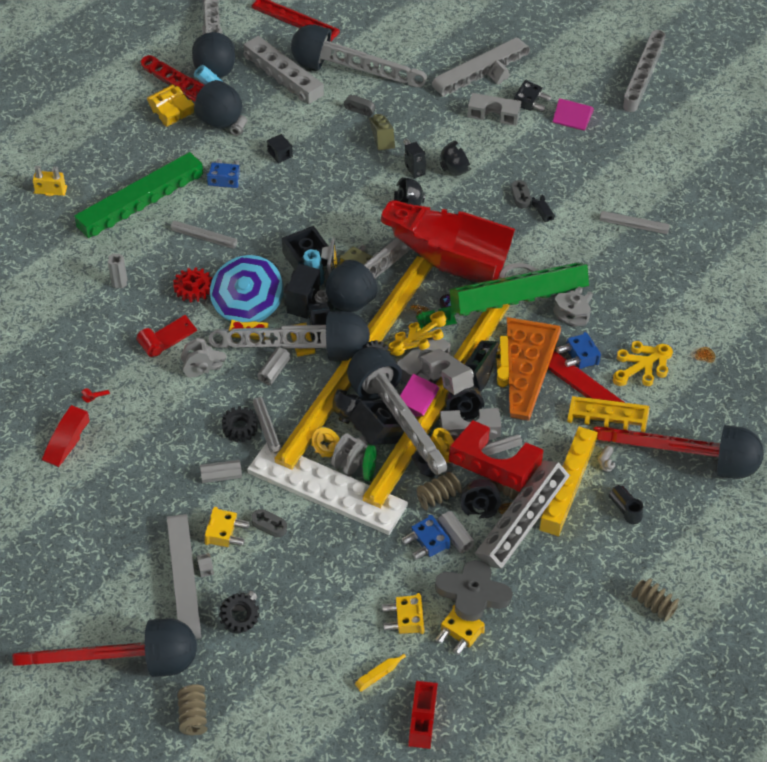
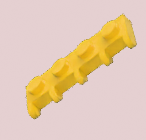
[567,396,650,432]

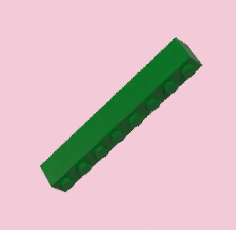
[74,152,203,239]
[449,262,589,316]

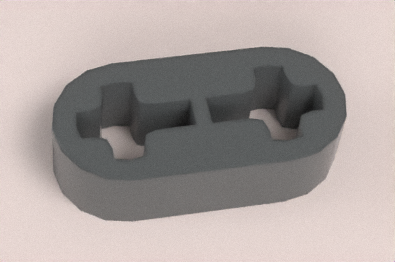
[344,95,376,117]
[511,180,531,209]
[252,509,287,537]

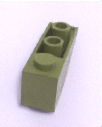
[369,114,395,150]

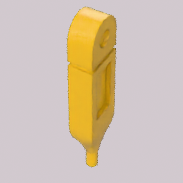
[355,654,406,692]

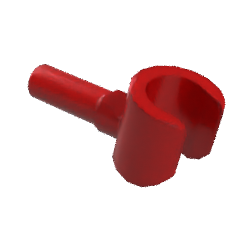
[81,388,110,403]

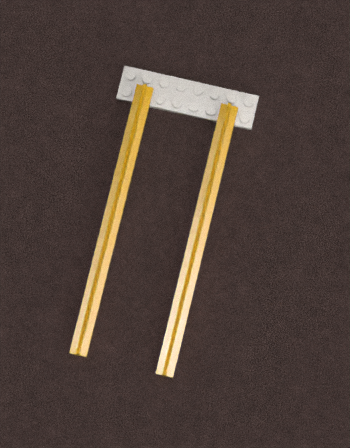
[247,256,510,535]

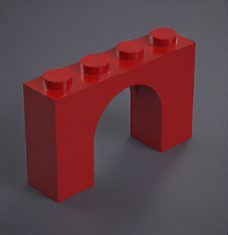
[448,420,544,492]

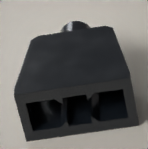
[308,302,330,341]

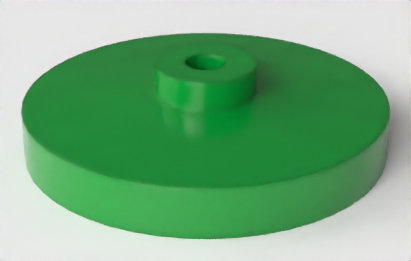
[362,445,377,481]

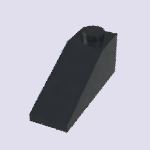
[464,340,499,392]

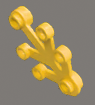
[388,311,447,356]
[612,341,673,386]

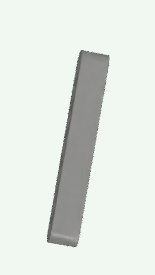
[623,30,666,112]
[432,38,530,97]
[167,514,202,639]

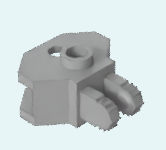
[553,287,593,327]
[181,338,227,377]
[331,433,370,477]

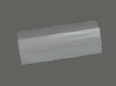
[108,254,128,289]
[257,347,290,385]
[200,460,242,483]
[438,511,474,553]

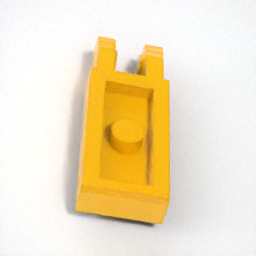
[496,336,509,387]

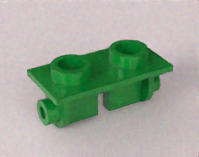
[416,306,457,329]

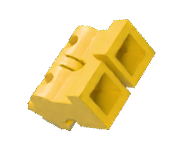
[147,85,195,127]

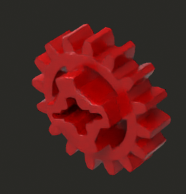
[173,267,213,303]

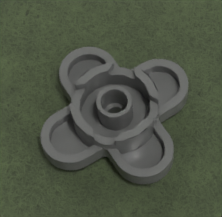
[434,560,513,621]

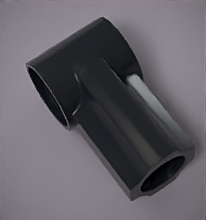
[608,485,643,524]

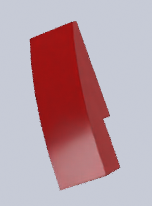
[42,405,90,467]
[408,681,438,749]

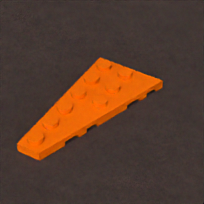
[507,317,561,421]

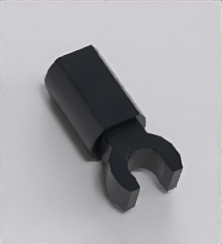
[532,195,555,222]

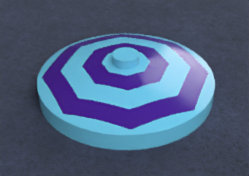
[210,255,284,322]

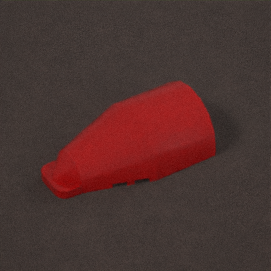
[381,200,515,283]

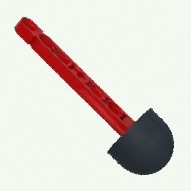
[140,55,242,128]
[593,425,764,479]
[12,618,197,677]

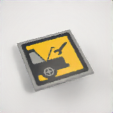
[321,238,338,280]

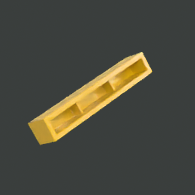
[540,426,598,537]

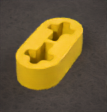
[431,428,454,463]

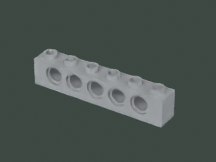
[244,36,324,104]
[475,461,570,569]

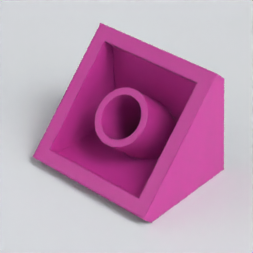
[553,98,594,131]
[400,374,439,417]

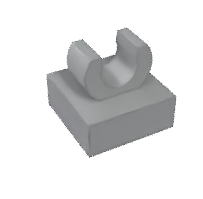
[488,61,510,84]

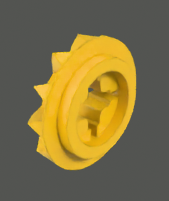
[310,427,340,458]

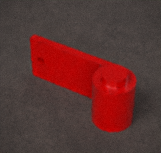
[136,315,197,357]

